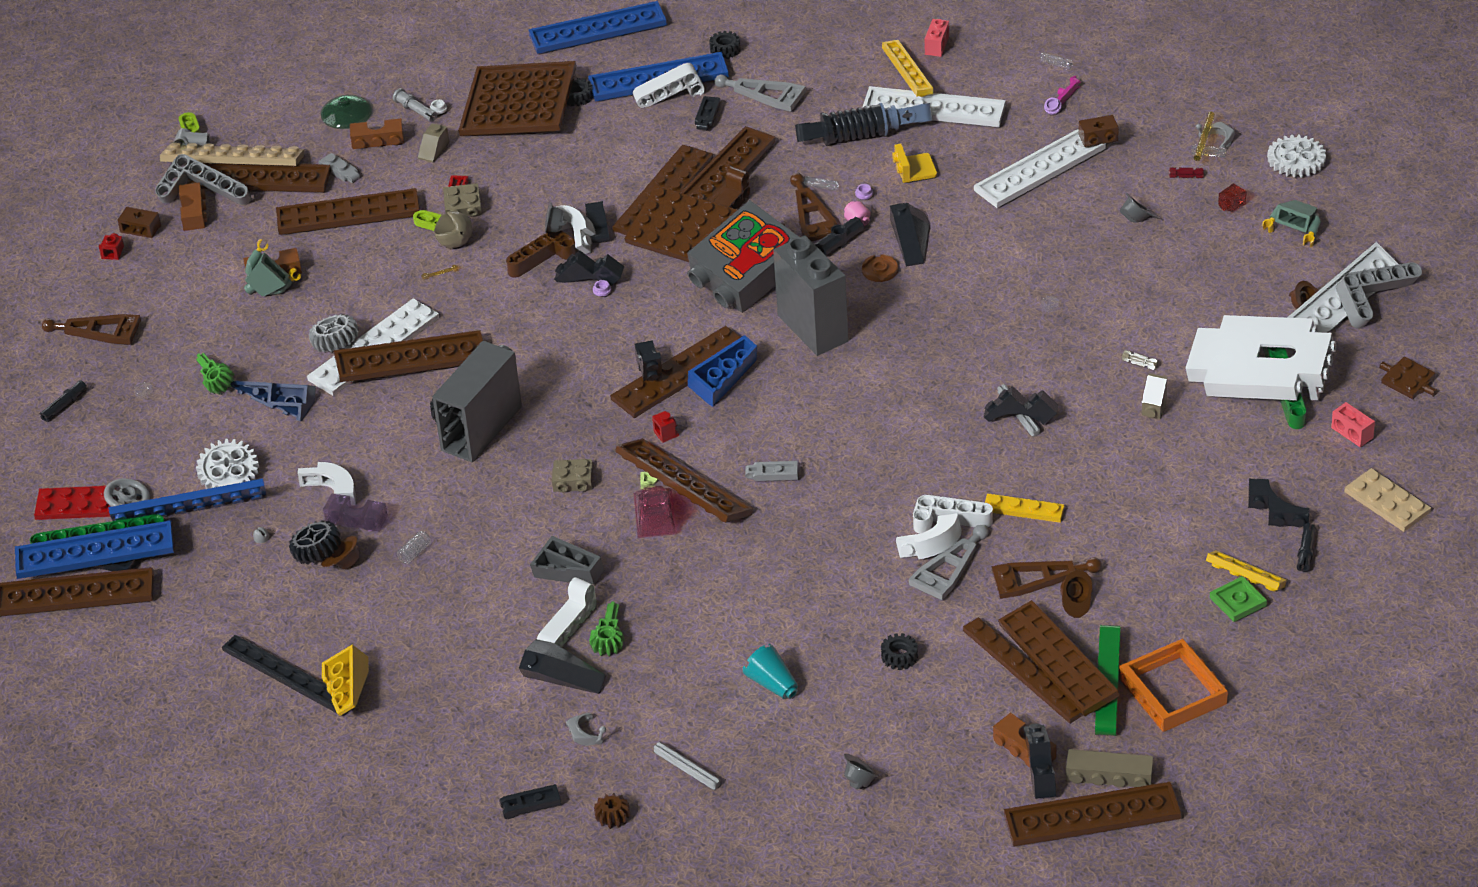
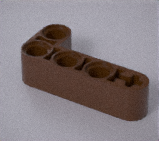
[713,167,750,209]
[506,230,576,278]

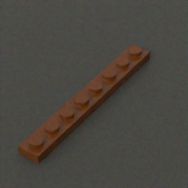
[963,617,1083,724]

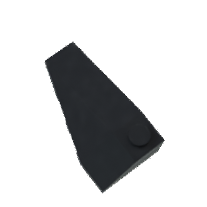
[890,203,929,267]
[519,639,606,694]

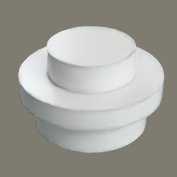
[430,100,447,115]

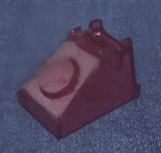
[633,486,677,538]

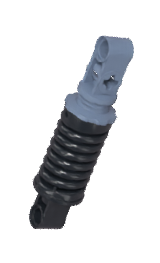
[795,103,932,145]

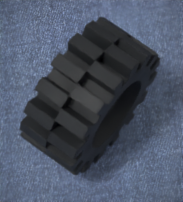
[709,31,740,59]
[567,78,593,106]
[881,633,918,670]

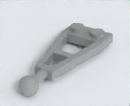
[715,74,806,111]
[909,525,988,600]

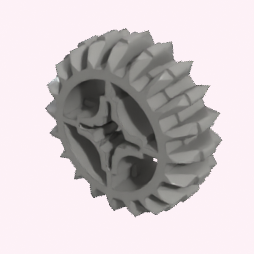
[309,314,359,353]

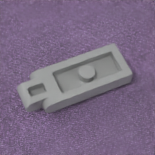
[318,153,360,183]
[745,461,798,481]

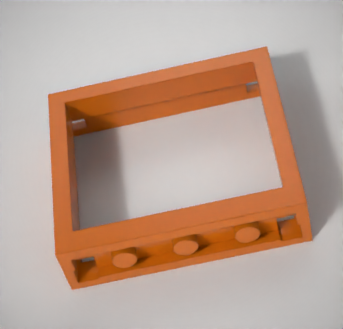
[1119,639,1228,732]

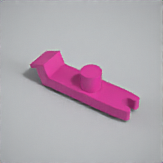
[1057,75,1081,105]

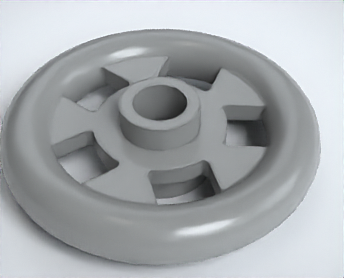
[104,478,150,507]

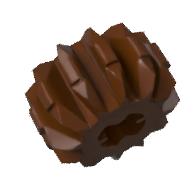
[594,793,630,828]

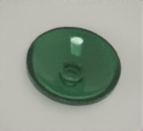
[320,94,372,129]

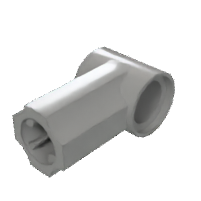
[174,128,210,146]

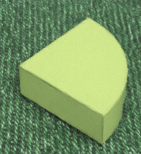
[640,472,658,489]

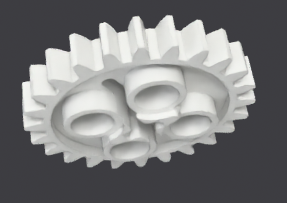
[1267,135,1326,178]
[196,439,259,489]

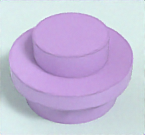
[1044,97,1062,115]
[855,184,873,200]
[593,280,611,296]

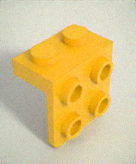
[892,144,937,183]

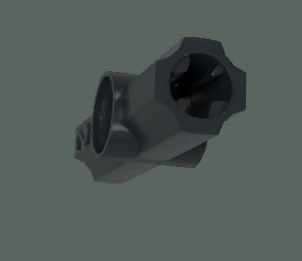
[815,216,864,256]

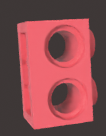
[924,19,949,57]
[1331,402,1375,447]

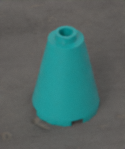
[743,644,798,699]

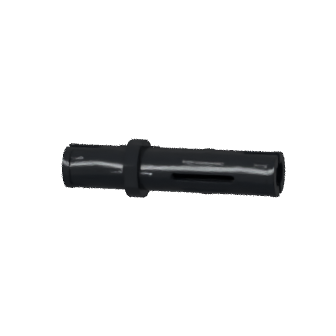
[39,380,87,422]
[1297,523,1316,572]

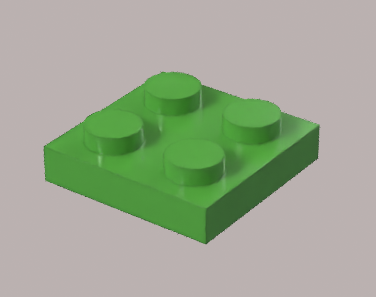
[1210,576,1267,622]

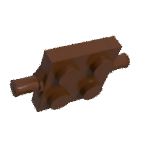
[1379,356,1438,400]

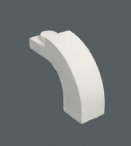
[556,205,595,254]
[298,462,356,506]
[896,513,962,559]

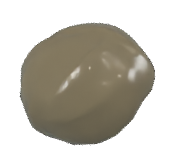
[434,211,472,249]

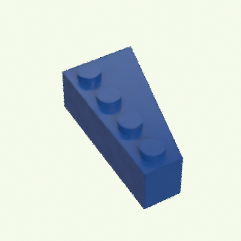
[688,335,757,407]

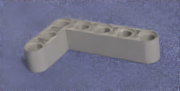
[155,154,251,205]
[1336,262,1422,329]

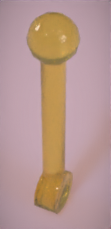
[421,265,458,280]

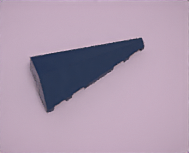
[228,381,316,421]

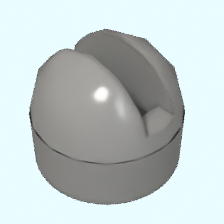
[253,527,269,543]

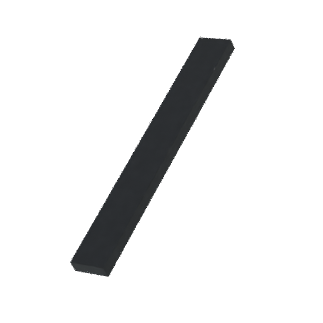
[222,635,350,717]

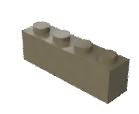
[1066,749,1153,787]

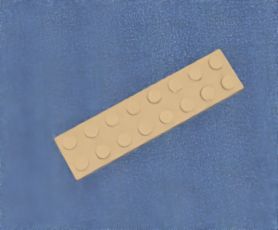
[160,143,304,166]

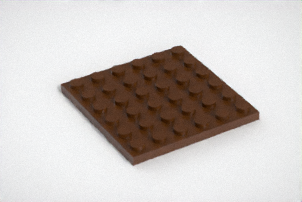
[458,61,577,136]

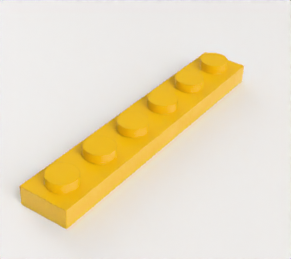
[882,40,933,97]

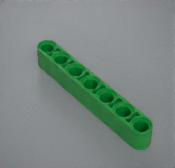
[1262,347,1306,429]
[30,514,164,544]
[1095,625,1120,736]

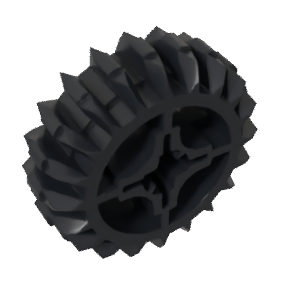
[289,520,342,565]

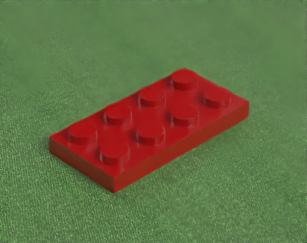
[34,486,116,520]

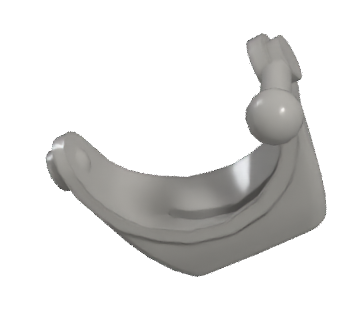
[1196,121,1235,151]
[566,713,606,746]

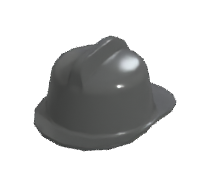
[1120,193,1161,222]
[545,202,567,234]
[844,753,879,789]

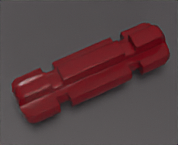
[1169,167,1204,178]

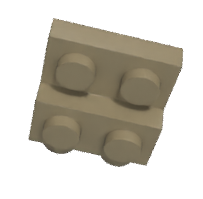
[443,183,482,217]
[552,459,592,492]

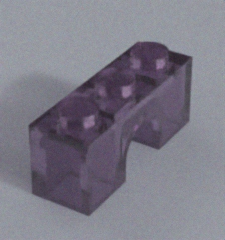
[323,493,388,532]

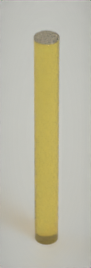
[1194,112,1215,161]

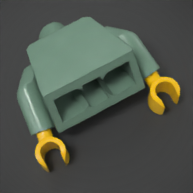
[1263,200,1321,247]
[244,239,301,296]

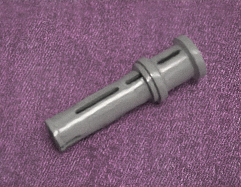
[393,88,437,122]

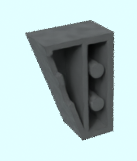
[530,536,605,585]

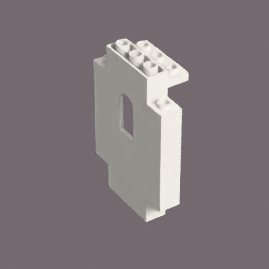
[1186,315,1336,400]

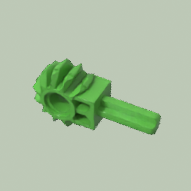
[196,353,234,395]
[589,601,624,656]

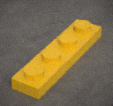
[985,493,1064,523]
[1206,550,1287,591]

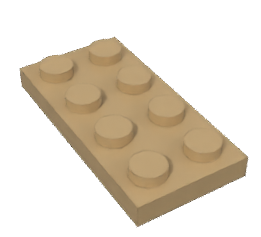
[1344,468,1431,532]

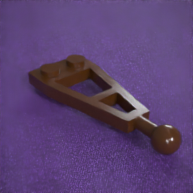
[790,173,838,242]
[42,314,141,345]
[991,557,1102,599]

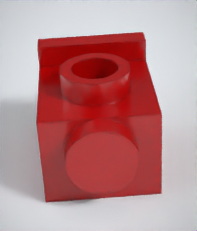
[99,233,124,260]
[652,411,679,443]

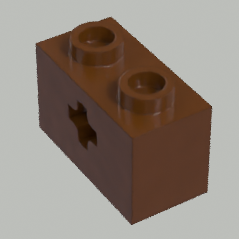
[1078,115,1119,147]
[117,207,161,238]

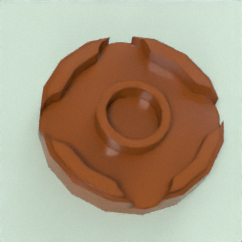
[862,254,898,282]

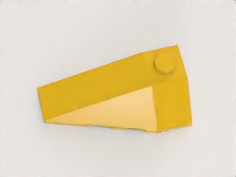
[322,644,369,716]

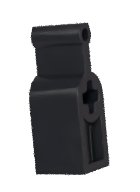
[585,201,610,243]

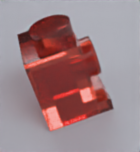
[1218,183,1247,212]

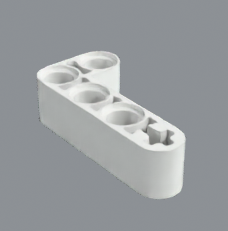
[633,63,705,108]
[913,495,993,534]
[537,577,596,647]

